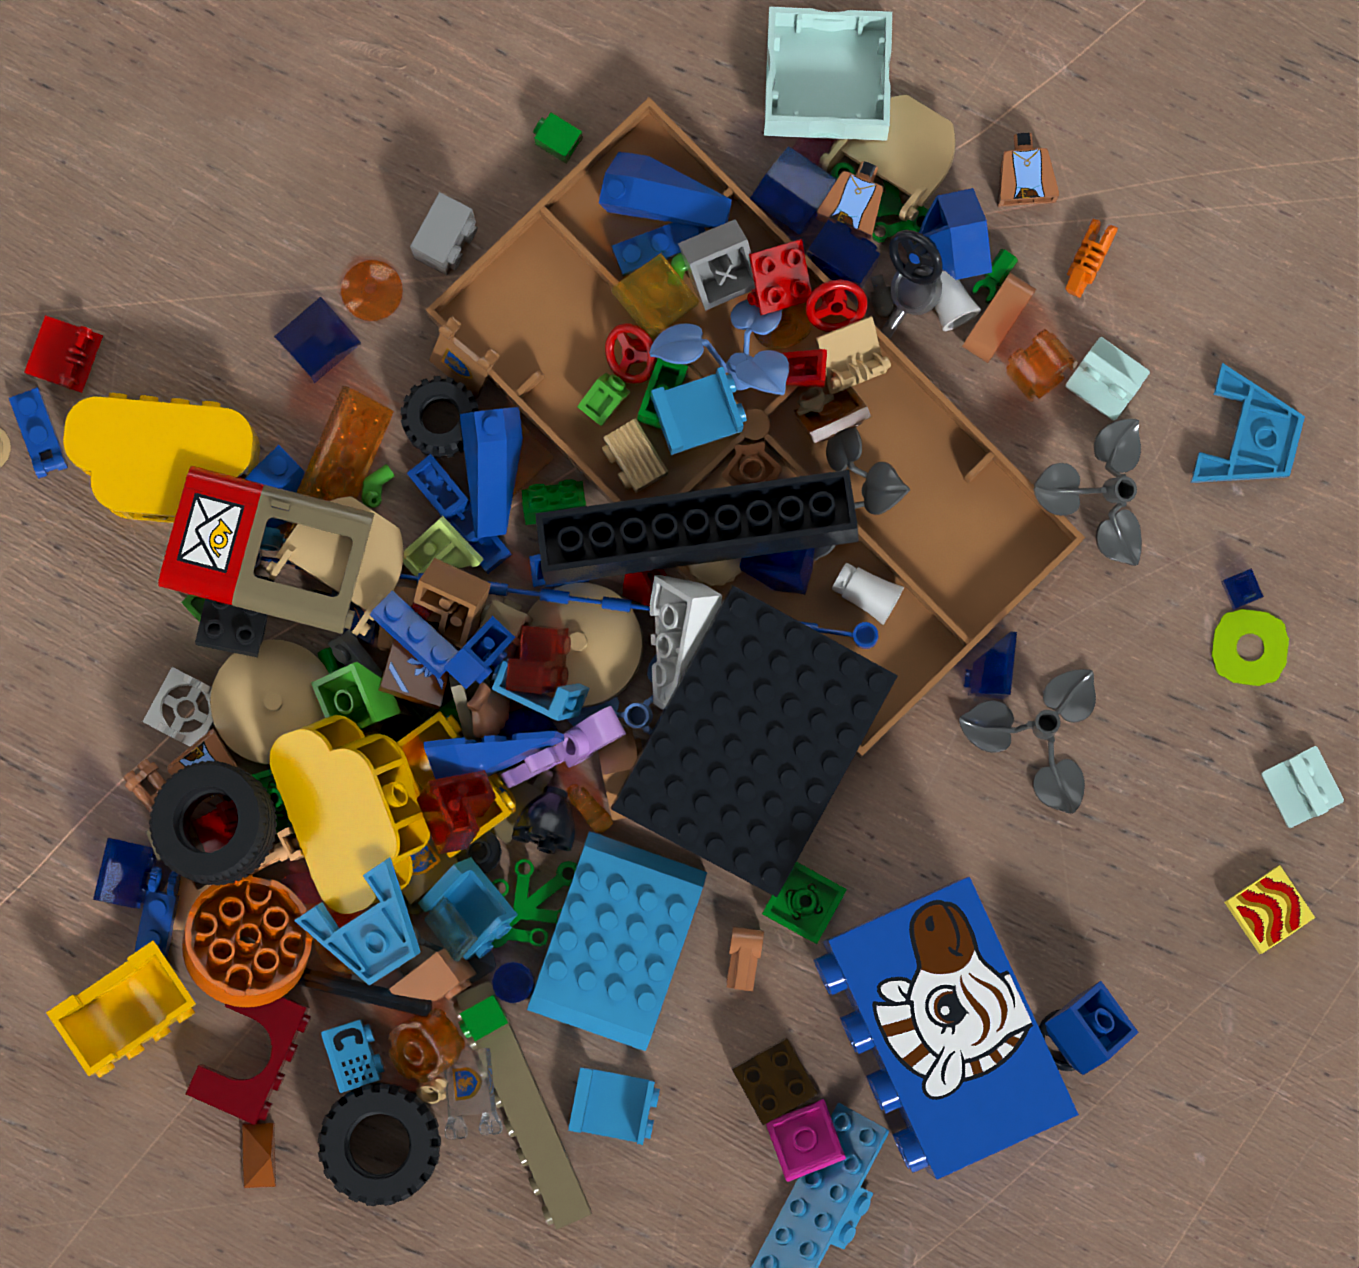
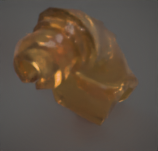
[566,784,613,834]

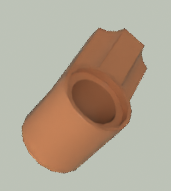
[726,926,764,992]

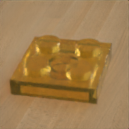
[611,253,699,338]

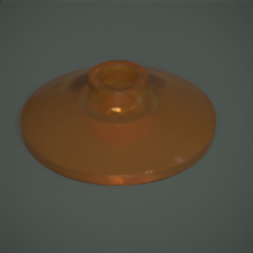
[341,260,403,321]
[754,302,813,349]

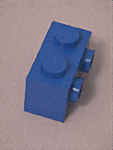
[444,616,516,689]

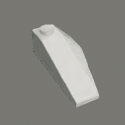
[650,575,722,710]

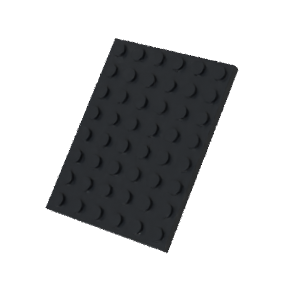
[610,585,898,897]

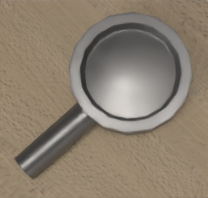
[880,264,942,339]

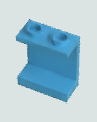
[650,367,747,455]
[492,657,590,721]
[568,1067,660,1145]

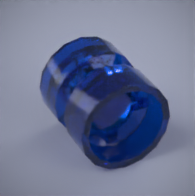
[492,962,535,1003]

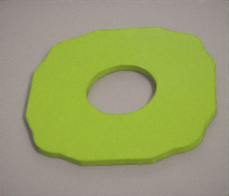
[1211,609,1289,686]

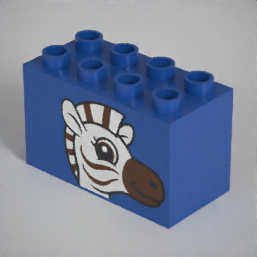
[813,877,1079,1180]

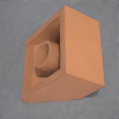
[389,944,477,1001]

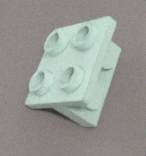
[1065,337,1150,421]
[1261,746,1344,828]

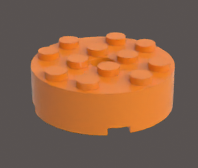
[182,875,313,1007]

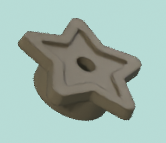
[797,387,834,415]

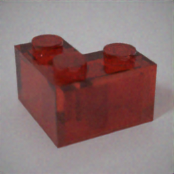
[506,625,571,694]
[416,770,496,854]

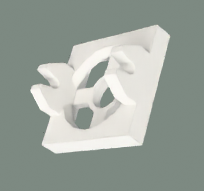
[143,667,214,746]

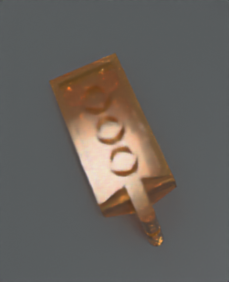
[284,386,394,540]

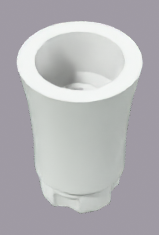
[935,269,981,331]
[832,563,904,625]

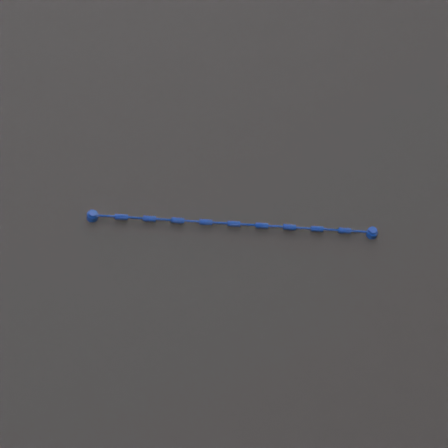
[255,550,879,649]

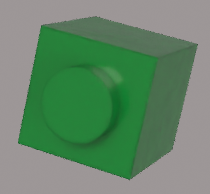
[533,112,583,164]
[458,994,510,1041]

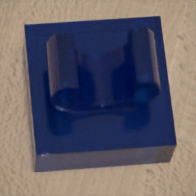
[1221,568,1264,610]

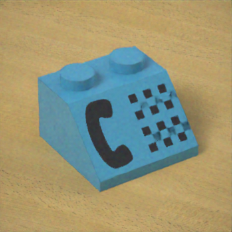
[321,1019,385,1093]

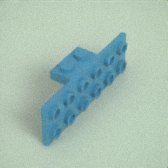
[751,1103,889,1268]

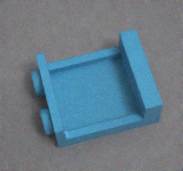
[418,857,518,960]

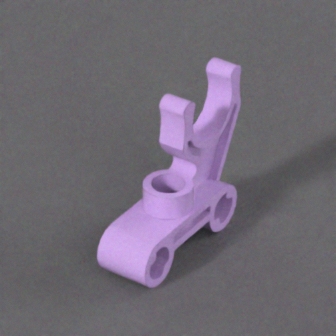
[501,706,626,789]

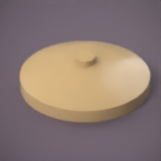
[519,583,644,708]
[210,640,329,765]

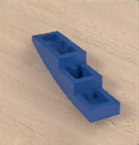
[407,454,512,574]

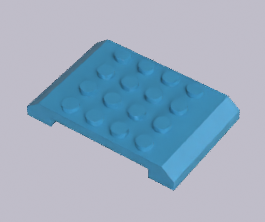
[526,831,707,1051]

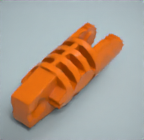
[1065,219,1118,298]

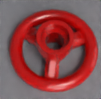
[806,280,868,332]
[605,323,657,384]

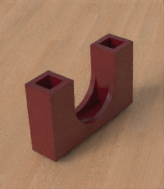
[185,996,311,1125]

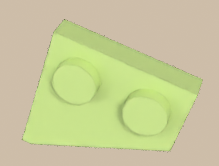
[403,516,484,576]

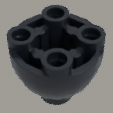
[511,786,575,854]

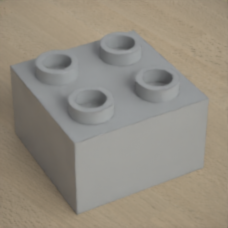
[410,192,478,276]
[678,219,755,311]

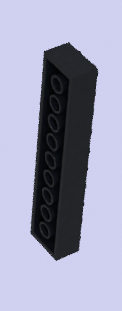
[535,470,859,585]

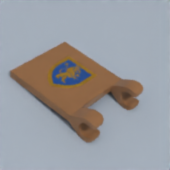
[429,316,500,399]

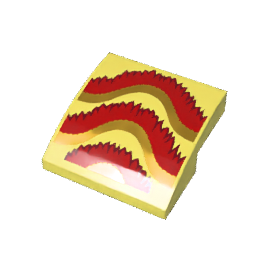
[1224,865,1315,955]

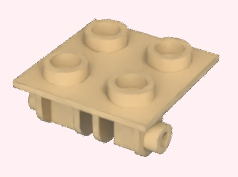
[816,316,891,394]

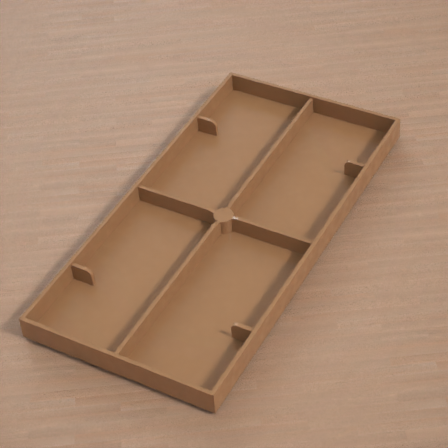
[426,97,1085,758]

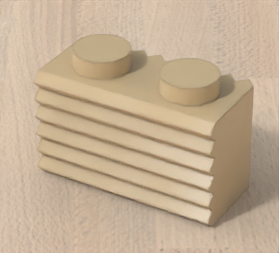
[602,418,668,494]

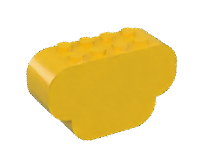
[63,393,260,523]
[270,715,431,914]

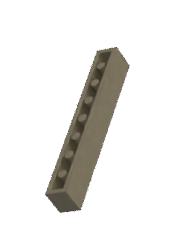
[453,980,592,1230]

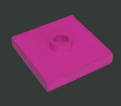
[766,1099,846,1182]

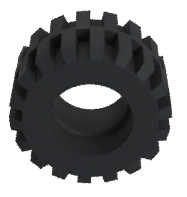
[400,376,479,458]

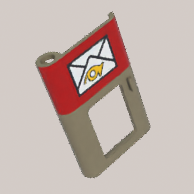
[158,465,375,634]

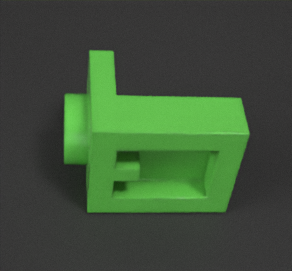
[577,373,630,426]

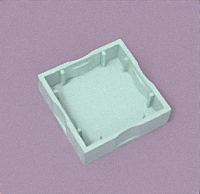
[764,7,892,141]

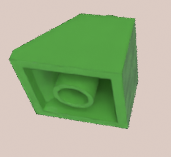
[311,662,401,730]

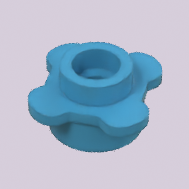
[260,527,286,551]

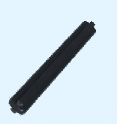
[296,968,432,1017]

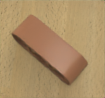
[962,273,1036,363]

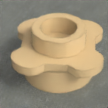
[415,1074,447,1104]

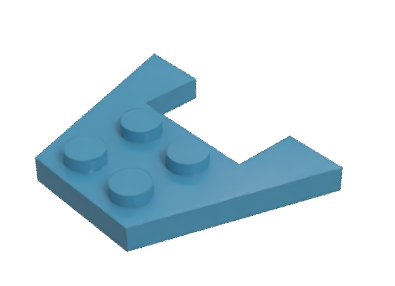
[1190,363,1305,483]
[294,857,421,985]

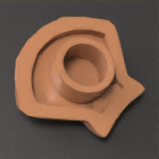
[722,442,782,486]
[467,682,511,738]

